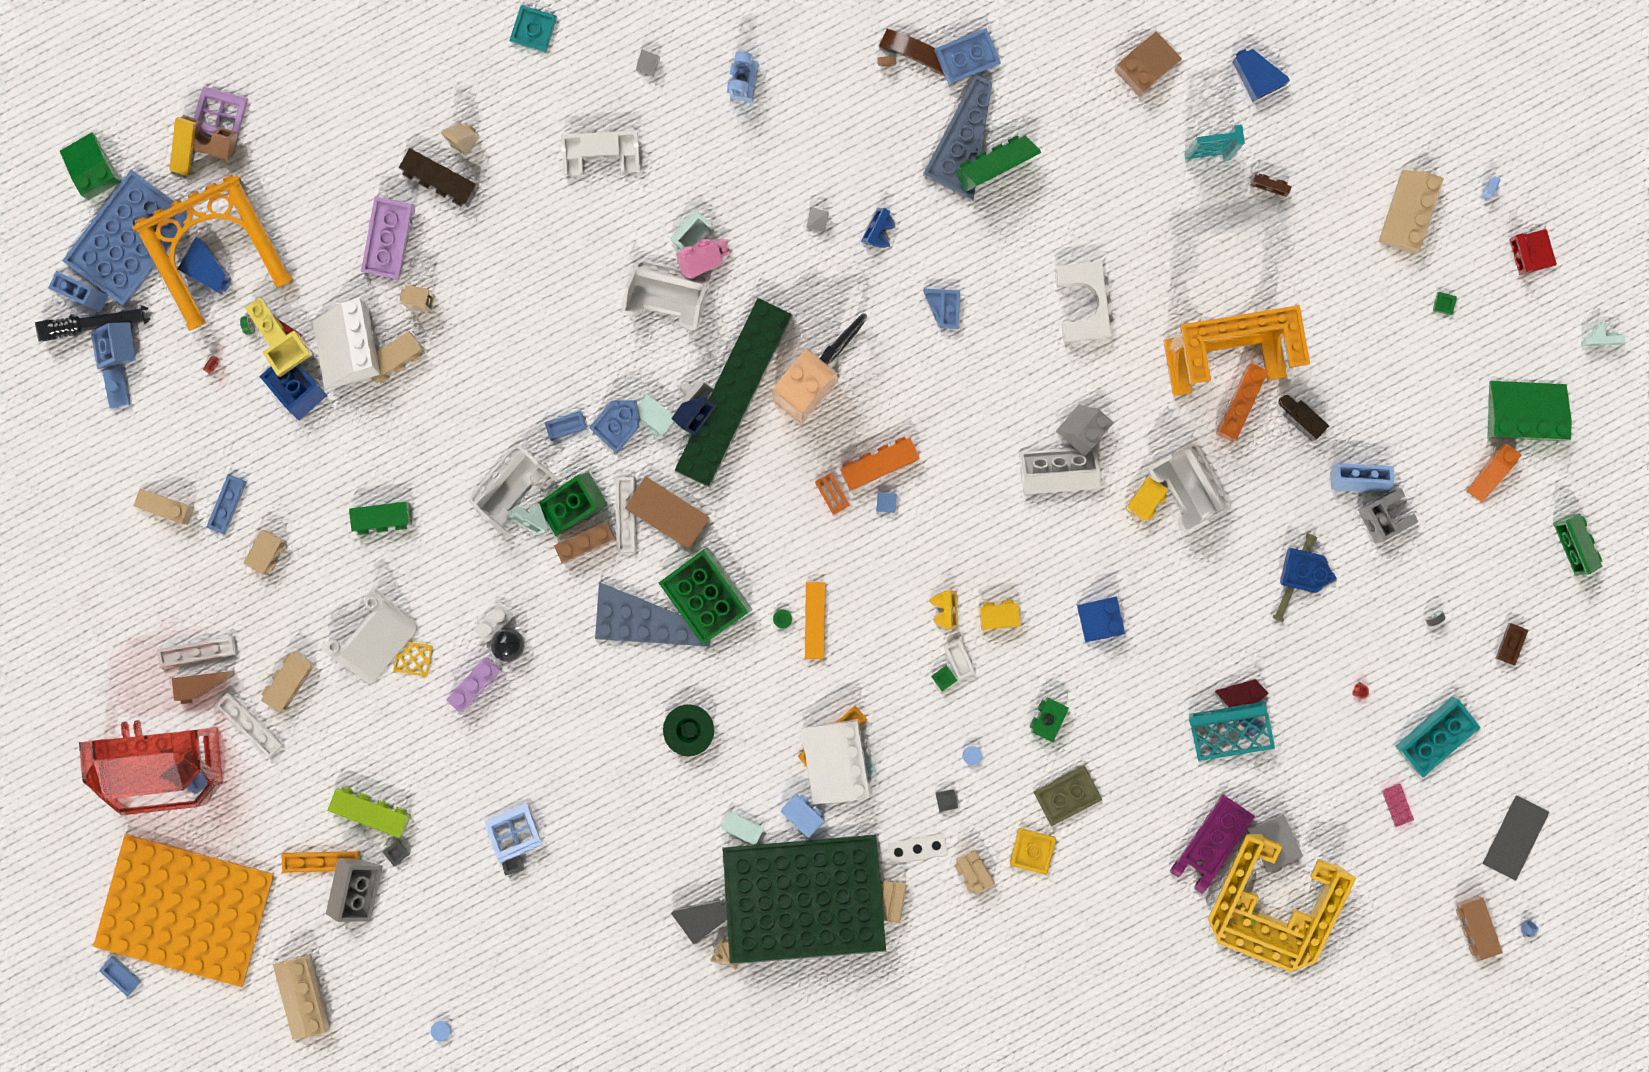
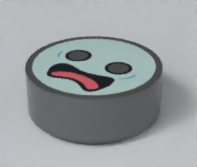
[1425,611,1446,627]

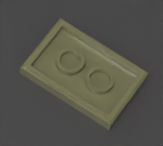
[1033,765,1102,827]

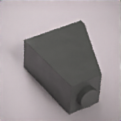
[671,899,727,944]

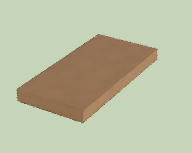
[625,476,710,550]

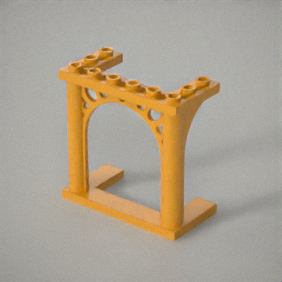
[1163,305,1310,397]

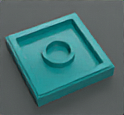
[509,5,558,53]

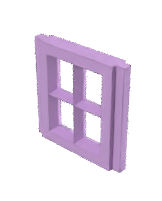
[194,86,248,138]

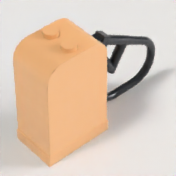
[772,313,868,425]

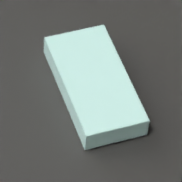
[721,811,764,845]

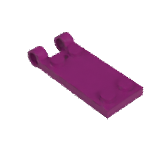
[1170,794,1255,894]

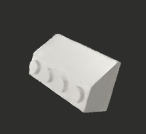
[1019,447,1101,494]

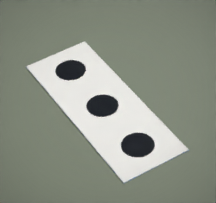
[887,833,948,865]

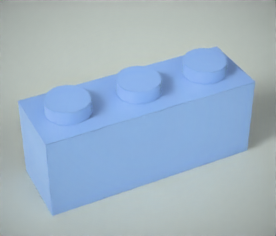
[1330,463,1395,493]

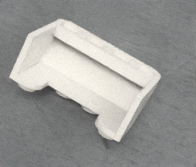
[621,260,710,330]
[1148,443,1231,535]

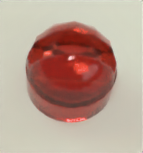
[1352,682,1369,699]

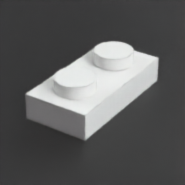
[473,603,515,644]

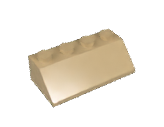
[1378,170,1444,254]
[273,954,330,1040]

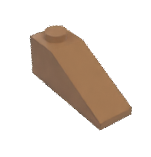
[172,671,235,704]

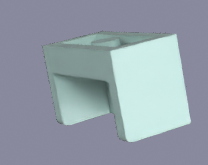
[670,210,713,251]

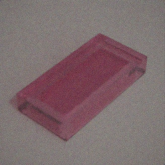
[1381,784,1414,827]

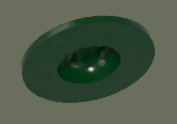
[663,704,715,756]

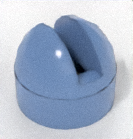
[1521,920,1539,937]

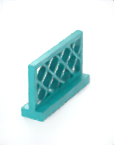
[1184,124,1245,161]
[1189,701,1275,761]

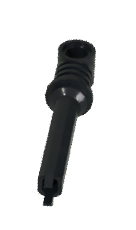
[34,305,151,342]

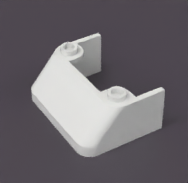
[469,445,559,538]

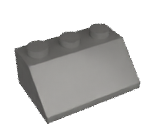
[326,858,383,922]

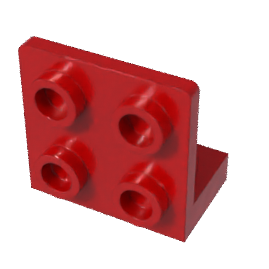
[1509,229,1557,275]

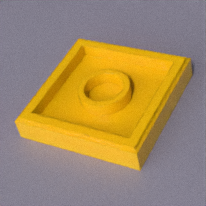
[1009,828,1056,875]

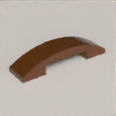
[879,29,945,77]

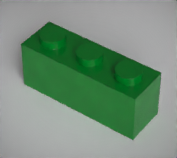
[349,501,412,535]

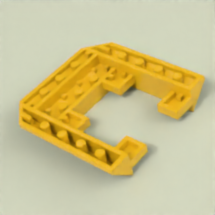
[1208,834,1356,972]

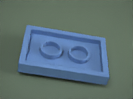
[934,28,1001,85]

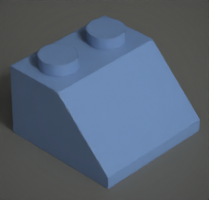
[91,322,136,369]

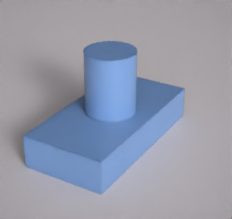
[102,367,130,409]

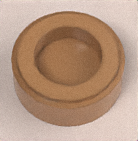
[877,57,896,67]

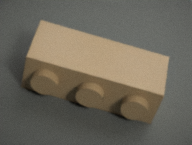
[371,331,424,384]
[260,652,316,713]

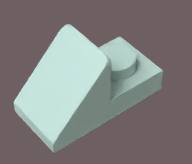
[1581,321,1626,347]
[506,503,548,535]

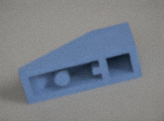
[48,271,109,312]

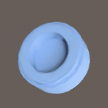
[962,746,982,765]
[431,1021,451,1041]

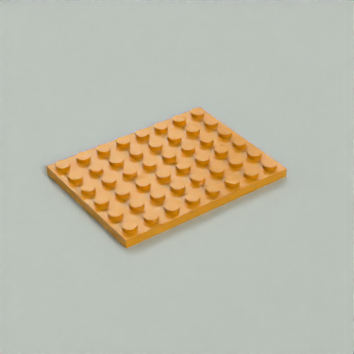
[93,834,274,987]

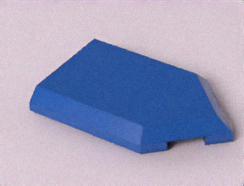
[1280,547,1337,593]

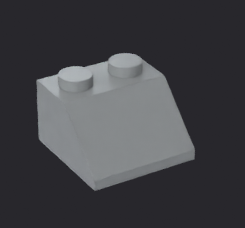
[1056,404,1114,456]

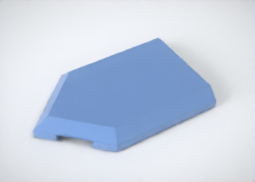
[589,400,640,454]

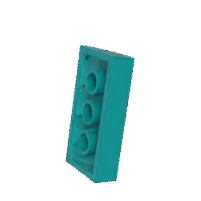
[1395,696,1481,778]

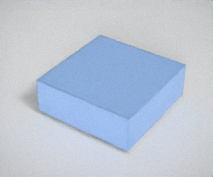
[1481,176,1501,199]

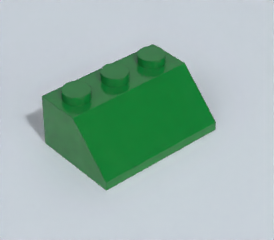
[1553,513,1603,576]

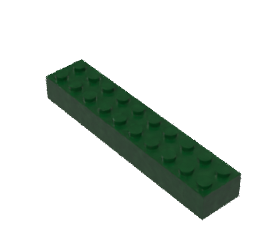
[674,298,793,488]

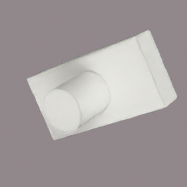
[676,379,714,409]

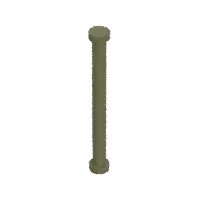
[1272,533,1318,622]

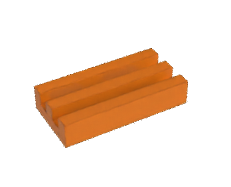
[815,472,850,515]

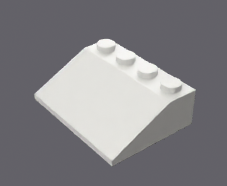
[313,297,380,390]
[801,719,871,804]

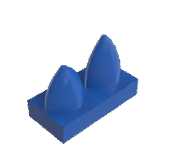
[860,208,896,248]

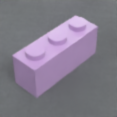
[446,657,502,713]

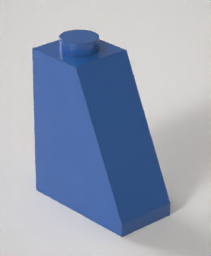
[1232,49,1290,102]
[177,236,231,295]

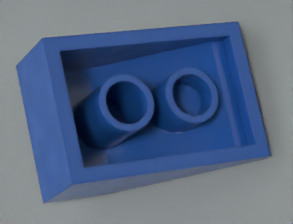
[259,364,328,421]

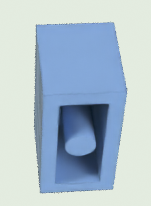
[780,793,824,838]

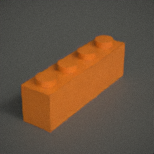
[1216,363,1268,442]
[840,436,920,491]

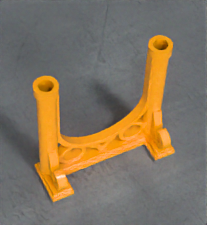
[132,174,294,331]

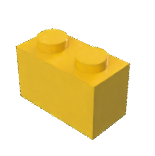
[1125,476,1168,522]
[979,600,1021,630]

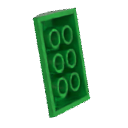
[1487,381,1572,442]
[658,548,753,645]

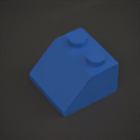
[1077,596,1125,642]

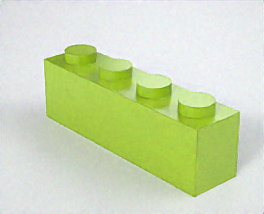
[327,786,411,838]

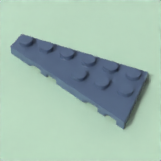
[923,74,993,201]
[595,582,711,647]

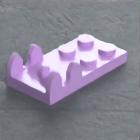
[361,196,415,280]

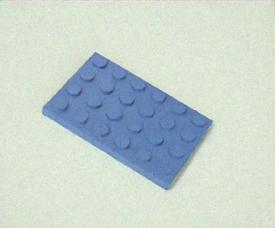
[62,170,194,307]

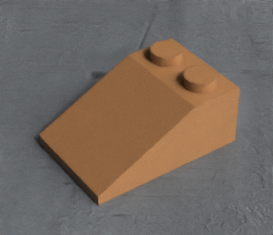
[1114,31,1182,98]

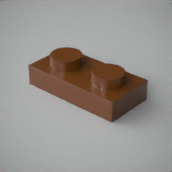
[1250,174,1292,197]
[1495,623,1529,666]

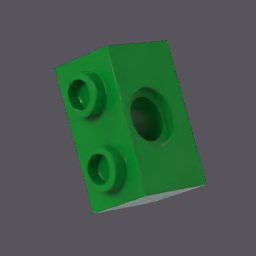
[1029,697,1069,742]

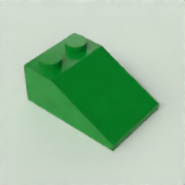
[59,132,121,200]
[538,472,608,536]

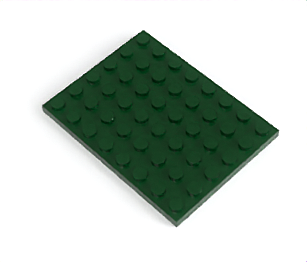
[722,835,886,965]

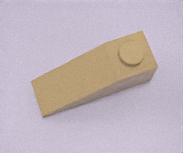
[441,123,479,156]
[133,488,194,525]

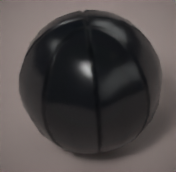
[490,628,525,662]

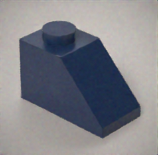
[671,396,717,436]

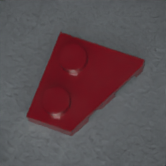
[1214,679,1269,707]

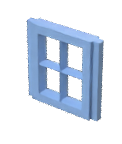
[484,802,543,863]

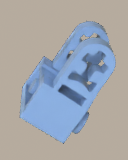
[727,51,759,103]

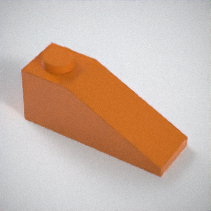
[1466,443,1522,503]

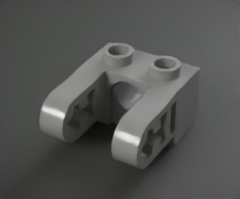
[1358,488,1419,543]

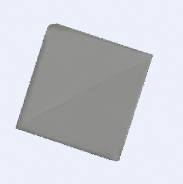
[636,49,660,77]
[806,208,829,232]

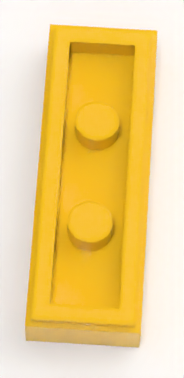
[169,117,196,176]

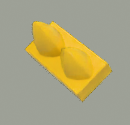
[929,590,958,629]

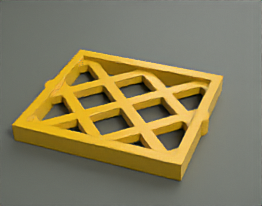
[393,641,433,677]

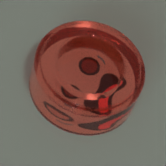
[203,355,220,374]

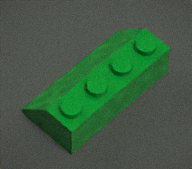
[955,135,1042,192]

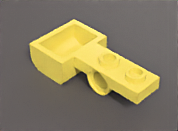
[245,297,312,377]

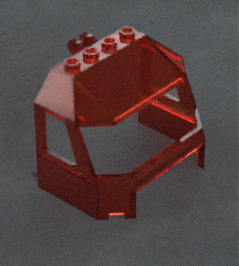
[79,720,223,815]

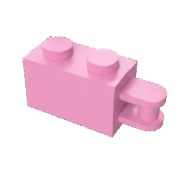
[676,239,730,279]

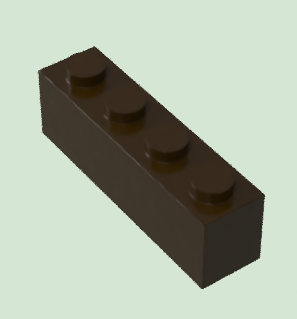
[398,148,479,207]

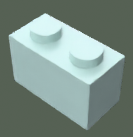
[637,394,675,437]

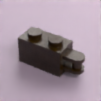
[1278,395,1329,442]

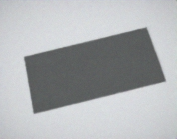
[1482,795,1550,881]

